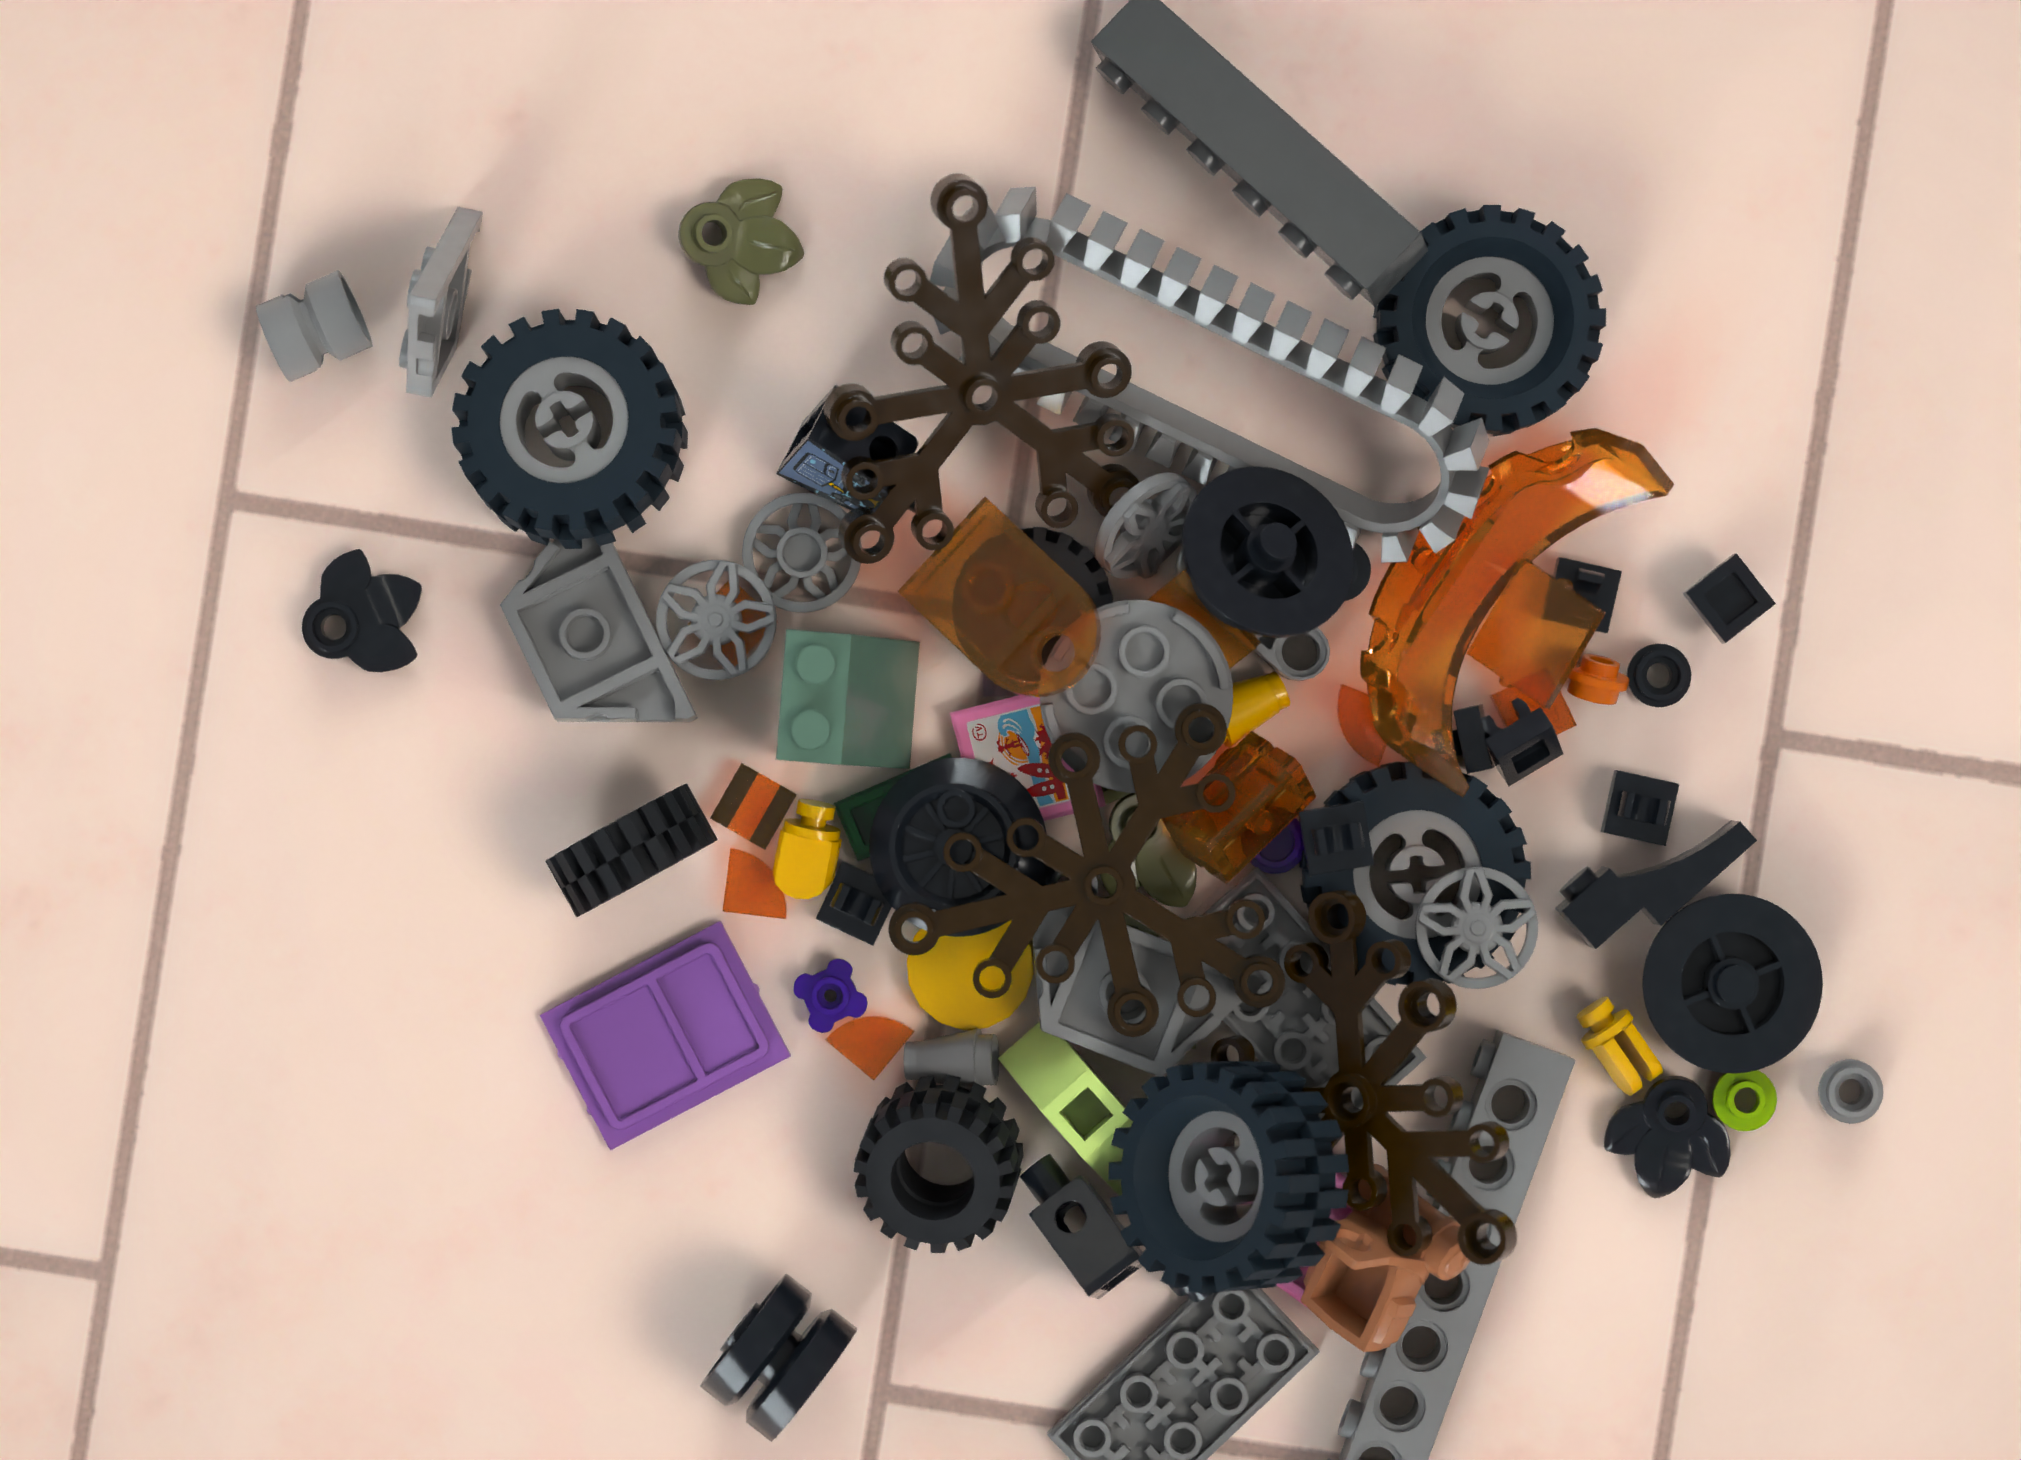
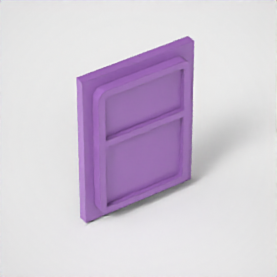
[540,921,791,1151]

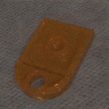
[898,497,1101,698]

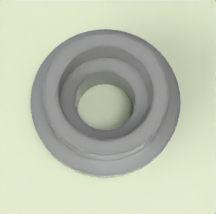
[1818,1059,1883,1124]

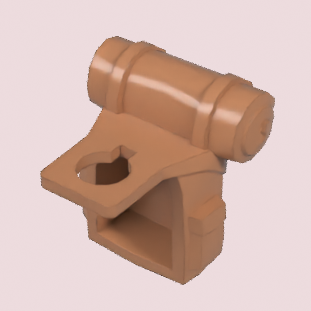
[1300,1164,1470,1352]

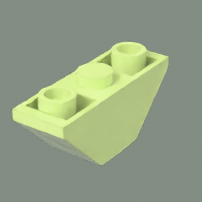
[998,1022,1133,1196]

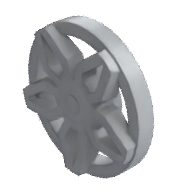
[1095,472,1197,579]
[742,493,862,613]
[656,560,777,680]
[1415,867,1538,989]

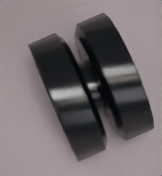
[700,1273,857,1442]

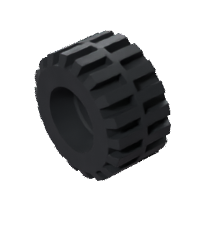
[854,1075,1024,1253]

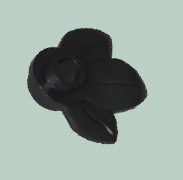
[302,549,422,672]
[1604,1076,1731,1198]

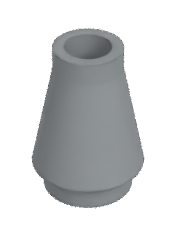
[904,1028,999,1090]

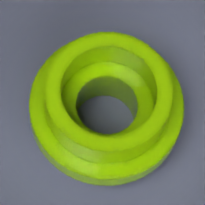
[1712,1070,1777,1131]

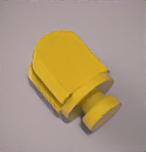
[773,799,842,899]
[1576,996,1663,1096]

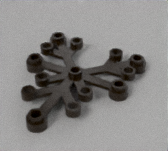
[824,174,1140,564]
[888,703,1285,1037]
[1211,890,1517,1265]

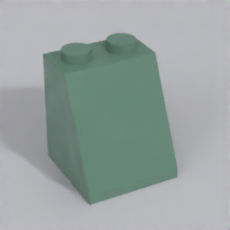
[776,629,920,769]

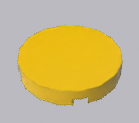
[907,920,1034,1030]

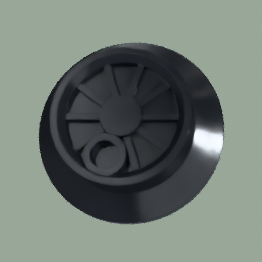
[1181,466,1354,638]
[869,758,1047,937]
[1642,894,1823,1074]

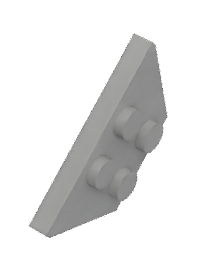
[399,207,483,397]
[500,538,698,722]
[1032,905,1264,1076]

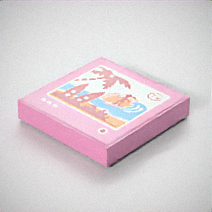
[950,690,1106,821]

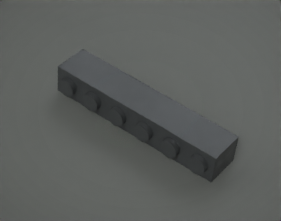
[1091,0,1428,307]

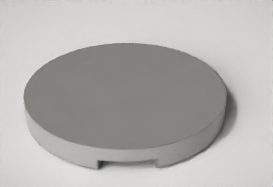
[1040,600,1233,793]

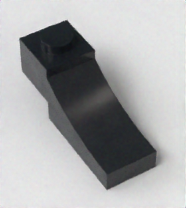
[1555,820,1757,949]

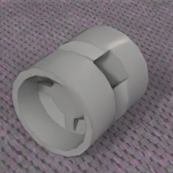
[256,271,373,382]

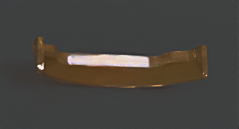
[1360,428,1674,798]

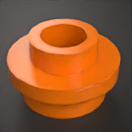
[1565,654,1629,705]

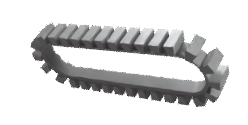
[930,187,1490,563]

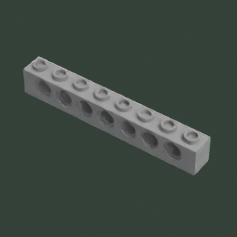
[1327,1030,1576,1460]

